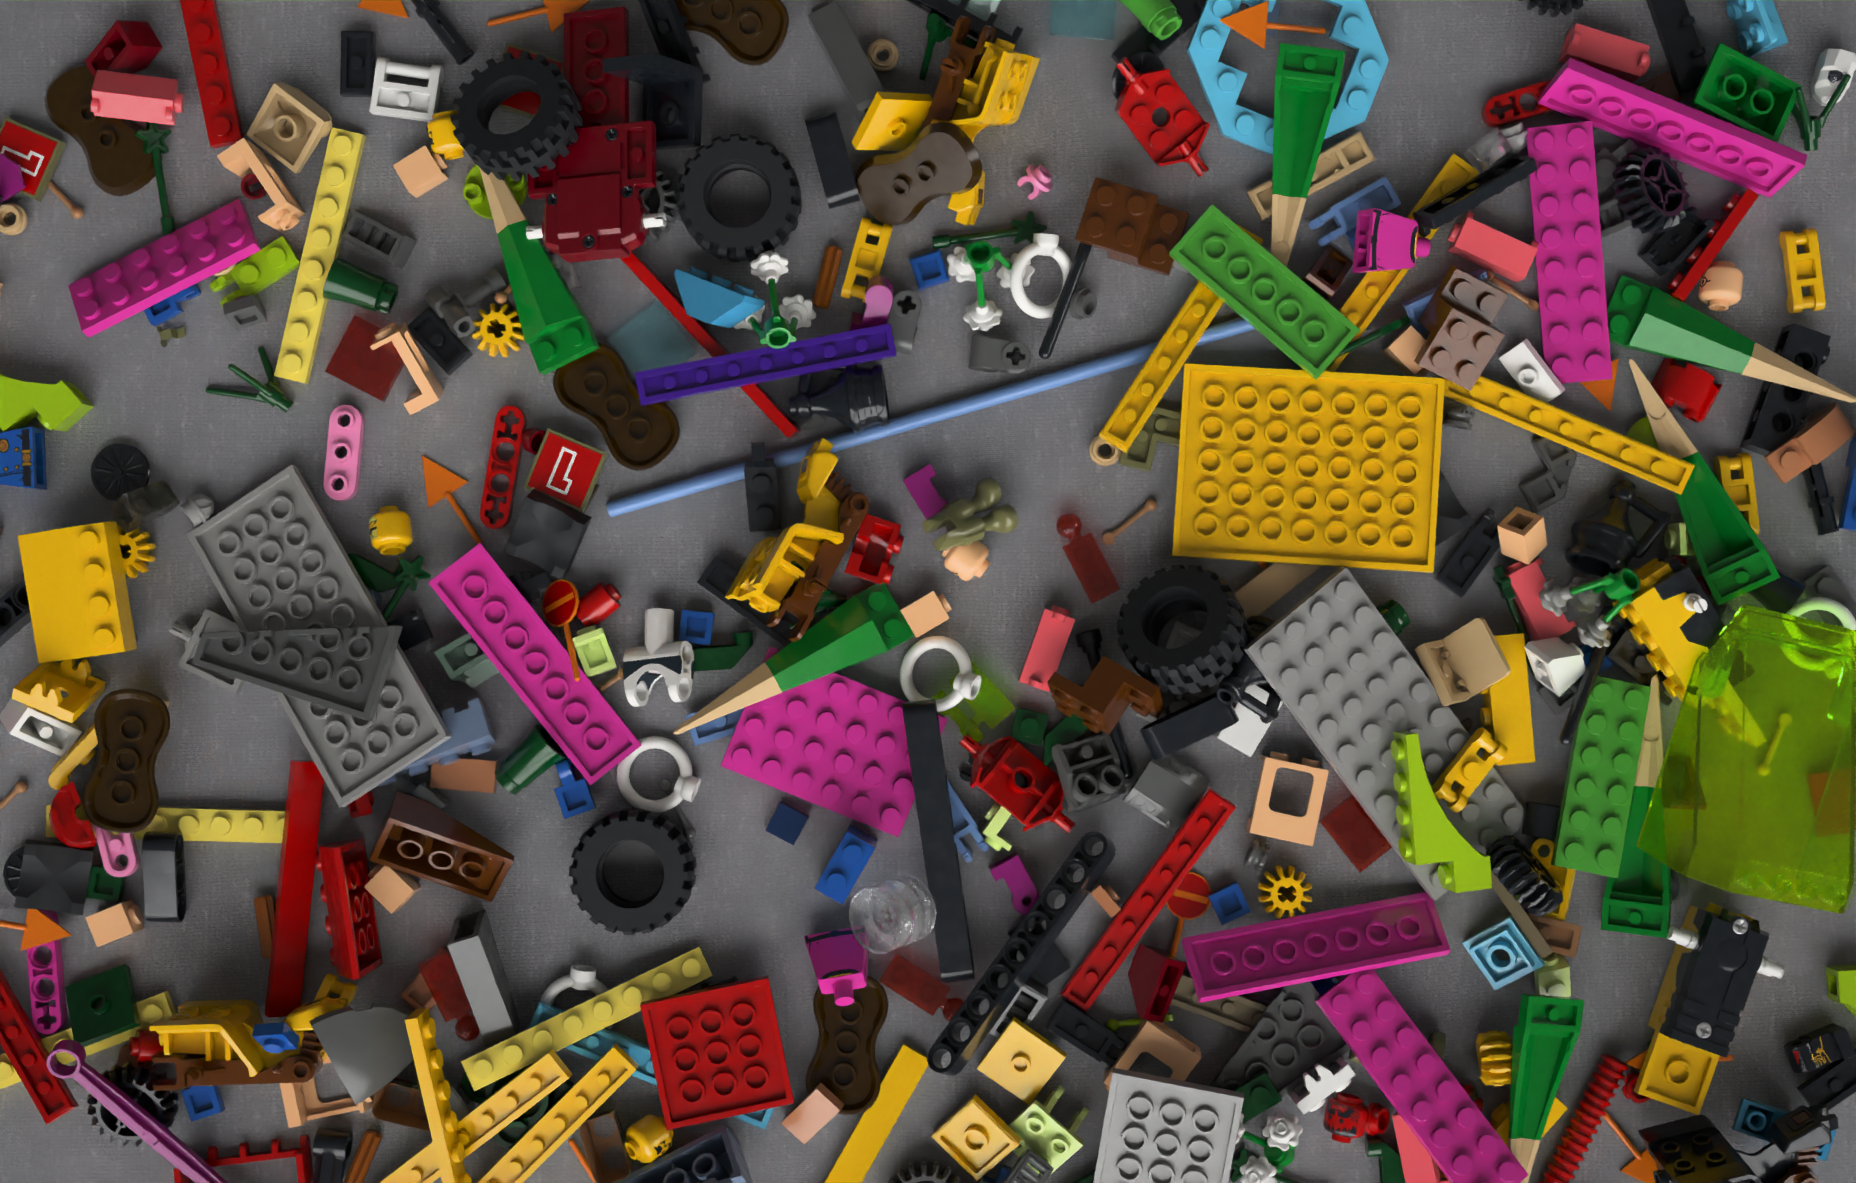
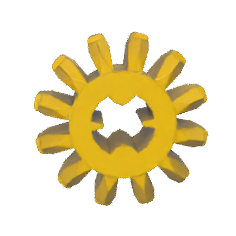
[472,303,525,358]
[117,525,156,578]
[1257,865,1312,919]
[1476,1030,1513,1087]

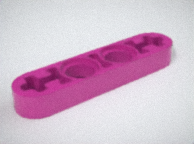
[24,909,67,1034]

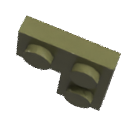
[1118,407,1181,472]

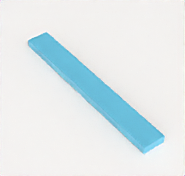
[528,1001,774,1130]

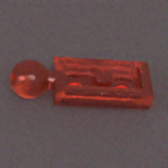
[1056,513,1120,604]
[418,949,480,1041]
[879,952,964,1022]

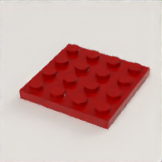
[640,975,794,1130]

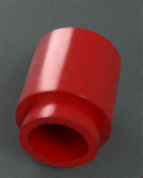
[576,582,622,627]
[129,1029,164,1063]

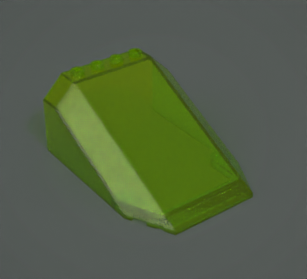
[1636,604,1856,914]

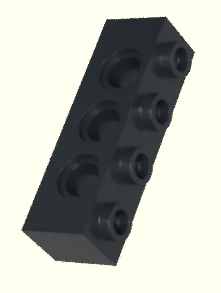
[1739,323,1831,456]

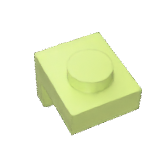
[1664,523,1696,556]
[572,626,617,678]
[982,802,1012,851]
[1534,952,1571,997]

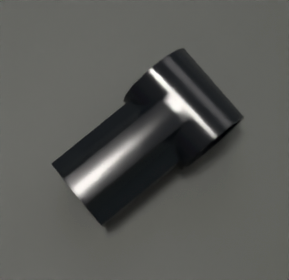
[313,1127,353,1183]

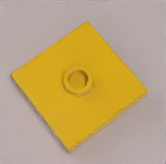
[851,91,933,151]
[977,1017,1067,1105]
[931,1094,1022,1181]

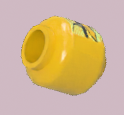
[369,506,413,555]

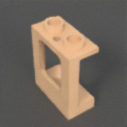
[217,138,305,231]
[370,322,444,415]
[1245,751,1329,846]
[1103,1019,1201,1091]
[279,1056,375,1128]

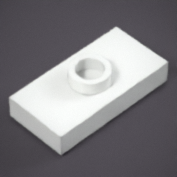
[1498,338,1565,403]

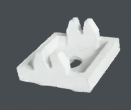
[1288,1057,1356,1114]

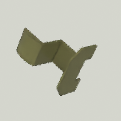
[156,326,186,347]

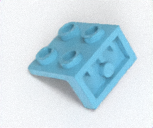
[1726,0,1788,58]

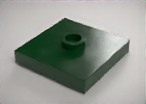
[65,964,140,1047]

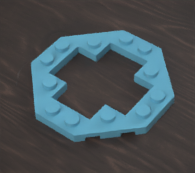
[1186,0,1389,156]

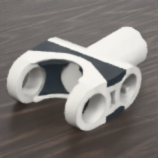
[623,608,694,707]

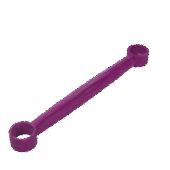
[47,1039,228,1183]

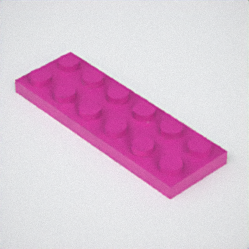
[68,199,261,338]

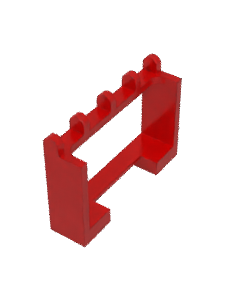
[173,1135,314,1183]

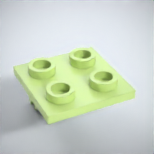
[1008,1085,1089,1175]

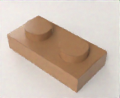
[1516,912,1583,958]

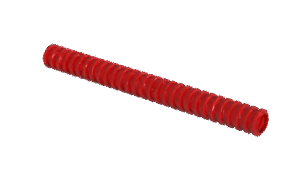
[1539,1053,1629,1183]

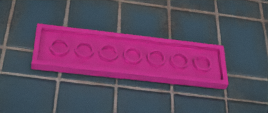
[1538,58,1807,198]
[1526,121,1612,384]
[428,543,641,785]
[1182,892,1451,1003]
[1315,969,1528,1183]

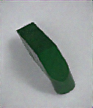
[347,553,402,593]
[692,631,754,672]
[1043,684,1087,766]
[1365,1136,1405,1183]

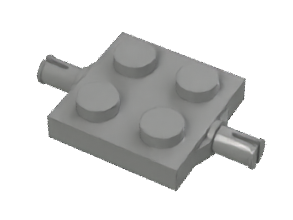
[169,608,245,694]

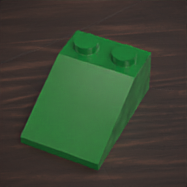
[1691,43,1802,142]

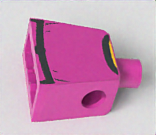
[1352,208,1431,273]
[804,925,869,1006]

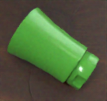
[1118,0,1182,40]

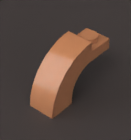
[1763,402,1855,484]

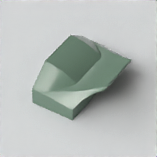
[434,633,499,688]

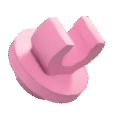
[1017,164,1052,200]

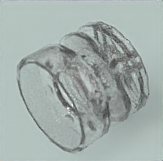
[849,876,936,954]

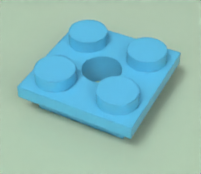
[1462,916,1545,991]

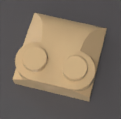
[246,81,332,174]

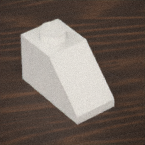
[1524,637,1586,697]
[0,698,82,757]

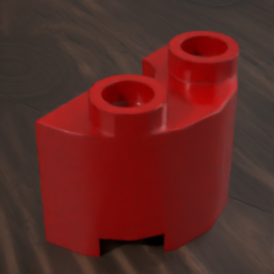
[1651,358,1722,423]
[844,514,905,585]
[49,781,97,848]

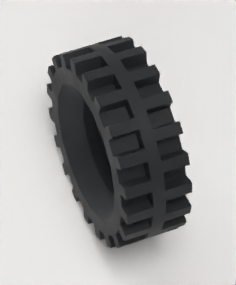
[450,51,583,181]

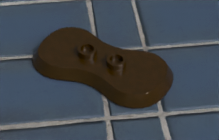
[675,0,789,66]
[44,63,162,196]
[856,122,982,226]
[553,342,680,471]
[83,689,170,833]
[805,976,888,1115]

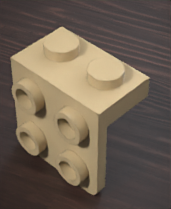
[1414,617,1511,707]

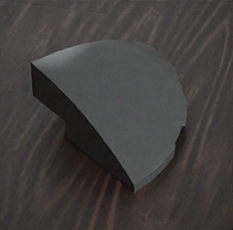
[309,1003,413,1105]

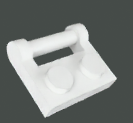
[369,57,444,122]

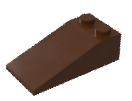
[369,791,515,902]

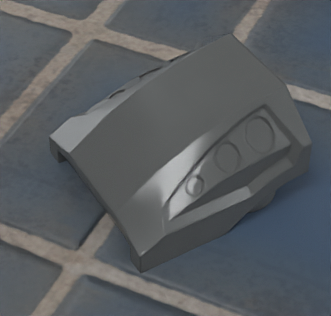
[1051,731,1126,813]
[1122,754,1210,833]

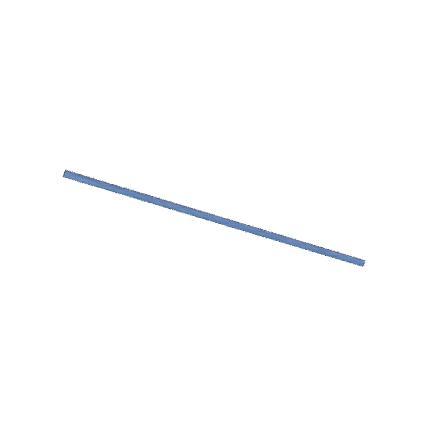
[606,317,1255,517]

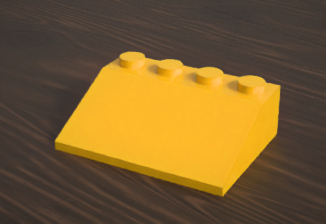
[18,521,137,663]

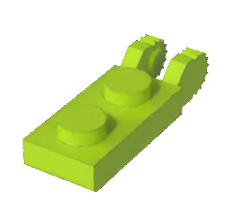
[209,236,300,307]

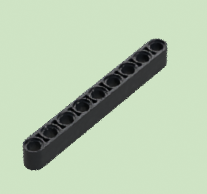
[903,699,975,983]
[927,832,1116,1076]

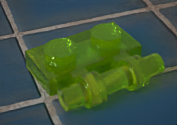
[932,661,1015,742]

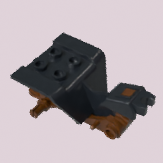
[1638,1103,1839,1183]

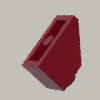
[84,20,163,79]
[1128,944,1186,1023]

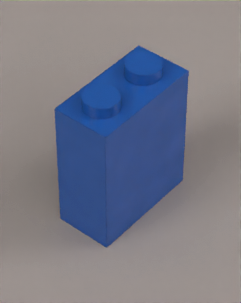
[814,824,877,905]

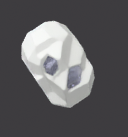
[1810,48,1856,106]

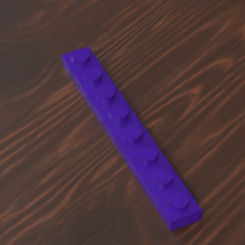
[635,323,897,406]

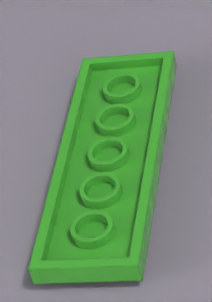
[1169,204,1360,380]
[1551,676,1651,878]

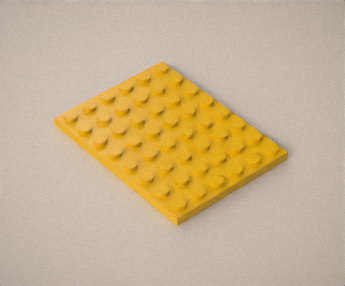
[1172,363,1445,573]

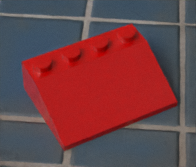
[315,838,383,980]

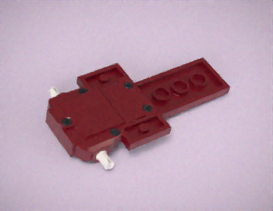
[526,6,667,263]

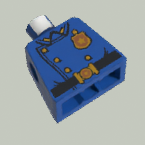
[0,427,47,490]

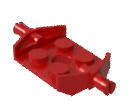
[1115,57,1210,177]
[958,733,1076,834]

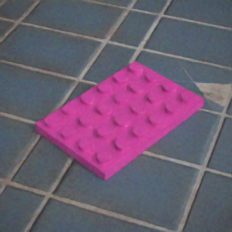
[720,646,948,837]

